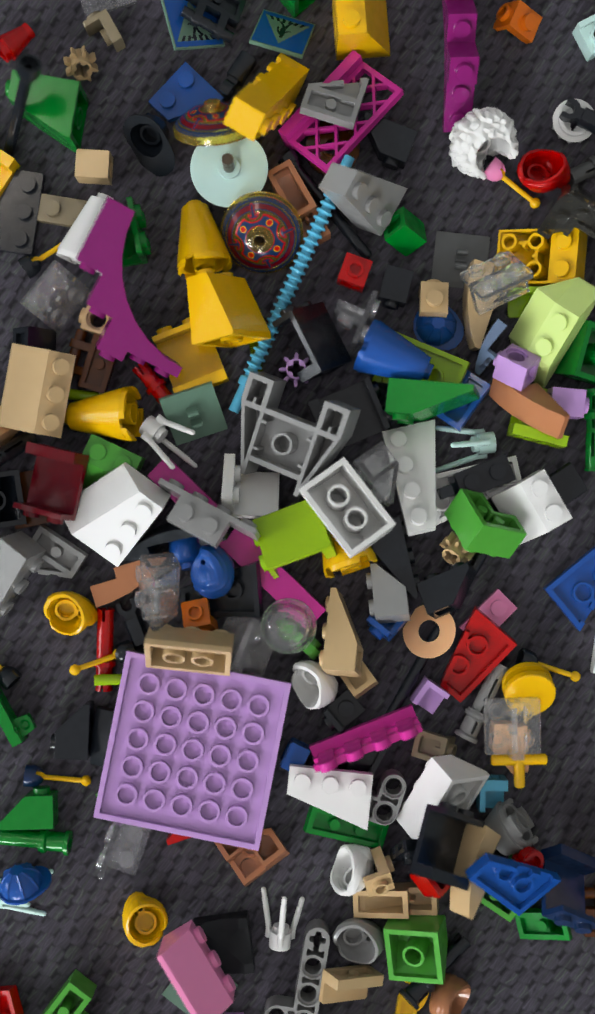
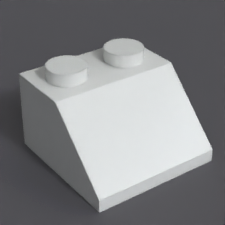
[490,469,572,545]

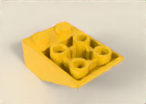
[494,227,588,286]

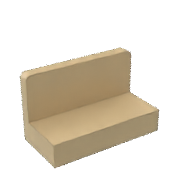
[319,964,384,1004]

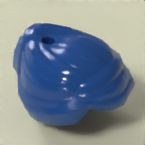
[190,544,235,599]

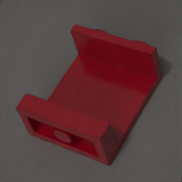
[13,441,89,525]

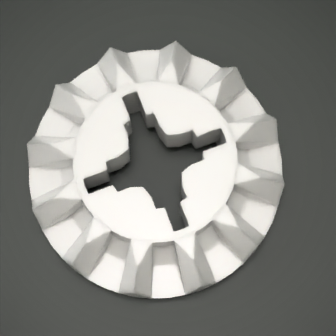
[552,99,594,144]

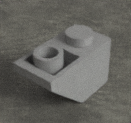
[366,563,410,624]

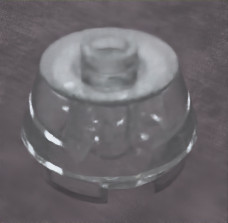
[261,598,317,654]

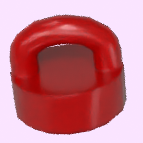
[512,846,544,868]

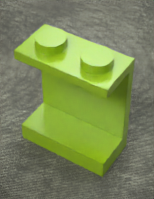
[252,500,337,579]

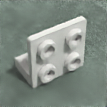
[221,453,280,519]

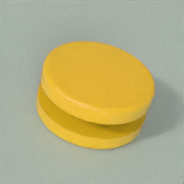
[501,662,556,716]

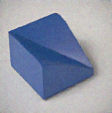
[280,737,311,771]

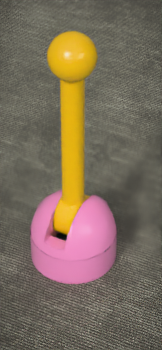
[484,156,541,209]

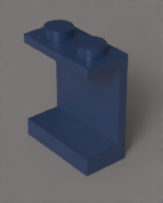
[541,843,595,934]

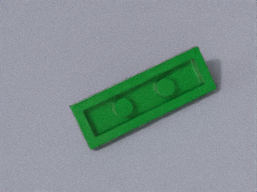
[0,687,37,748]
[303,805,389,849]

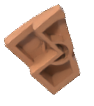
[214,828,290,887]

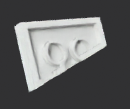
[287,764,373,831]

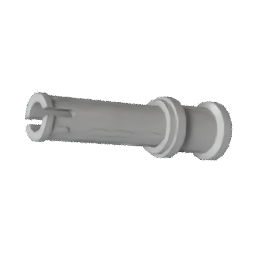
[454,664,509,744]

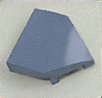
[475,318,507,375]

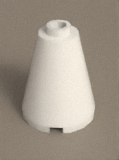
[56,193,114,273]

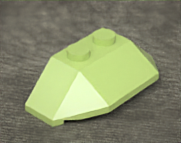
[509,277,595,388]

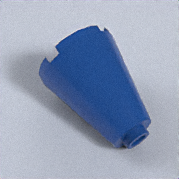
[353,319,434,381]

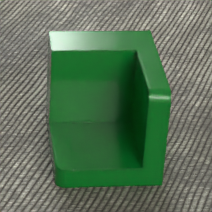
[384,206,427,256]

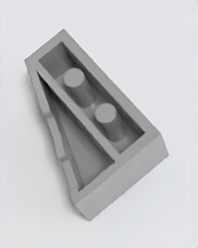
[319,162,408,236]
[0,531,47,616]

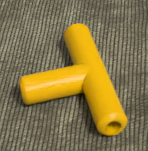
[490,753,548,789]

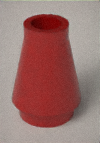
[0,22,35,63]

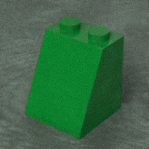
[5,70,89,153]

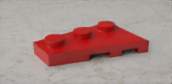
[440,606,517,703]

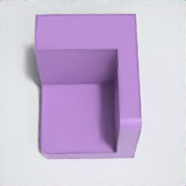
[410,676,450,714]

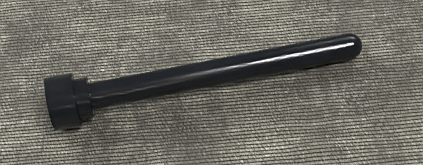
[3,53,42,157]
[278,149,372,259]

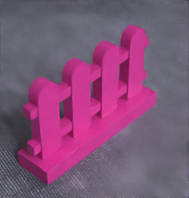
[309,704,423,773]

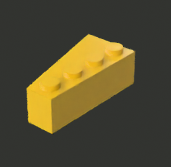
[223,53,310,141]

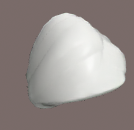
[291,660,338,710]
[330,844,374,896]

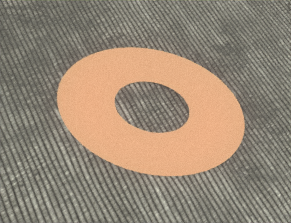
[403,605,456,658]

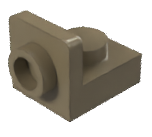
[82,9,126,52]
[411,729,457,761]

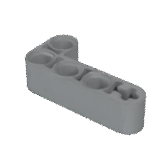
[369,769,406,826]
[264,919,330,1014]

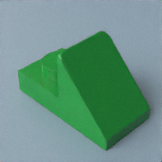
[515,908,572,941]

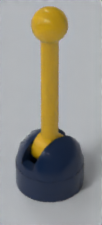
[23,764,91,787]

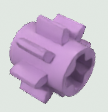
[279,353,309,388]

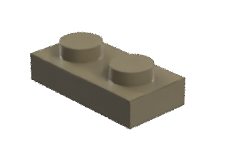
[37,193,87,228]

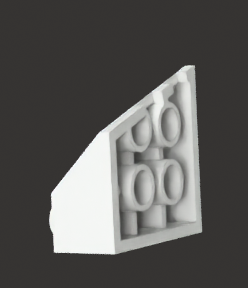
[64,462,171,567]

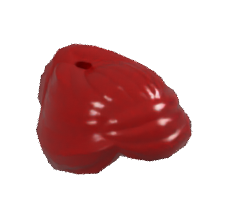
[517,149,571,193]

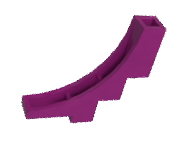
[442,0,479,132]
[76,196,182,378]

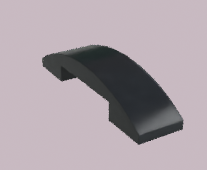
[125,523,234,562]

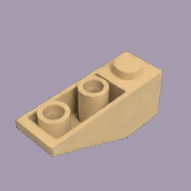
[319,588,364,677]

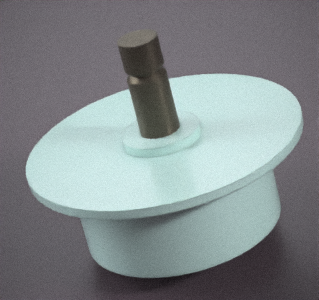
[190,129,268,208]

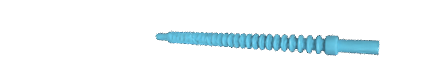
[229,154,355,414]

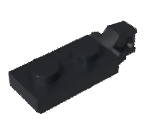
[436,454,516,500]

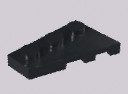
[0,170,46,255]
[180,561,263,617]

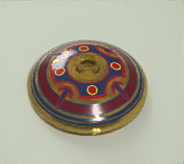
[173,99,247,146]
[220,191,304,274]

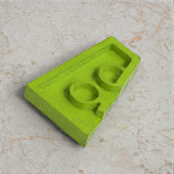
[372,332,471,384]

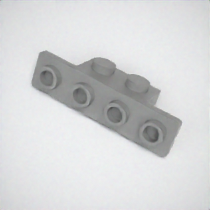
[158,478,260,548]

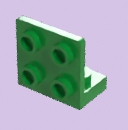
[122,196,152,268]

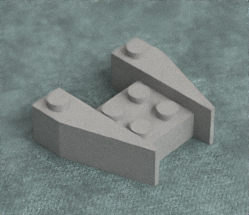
[240,371,361,497]

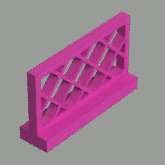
[278,50,404,173]

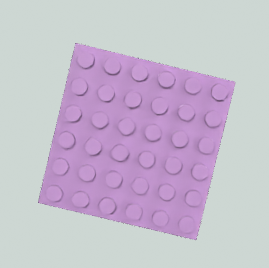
[93,650,291,851]

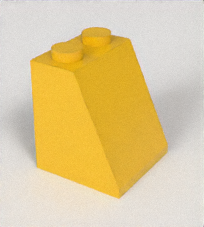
[332,0,390,60]
[186,269,271,348]

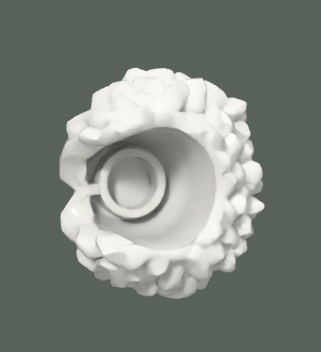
[449,107,519,180]

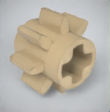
[63,45,99,82]
[440,531,476,565]

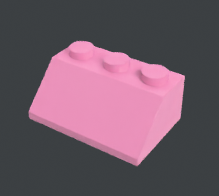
[156,920,236,1014]

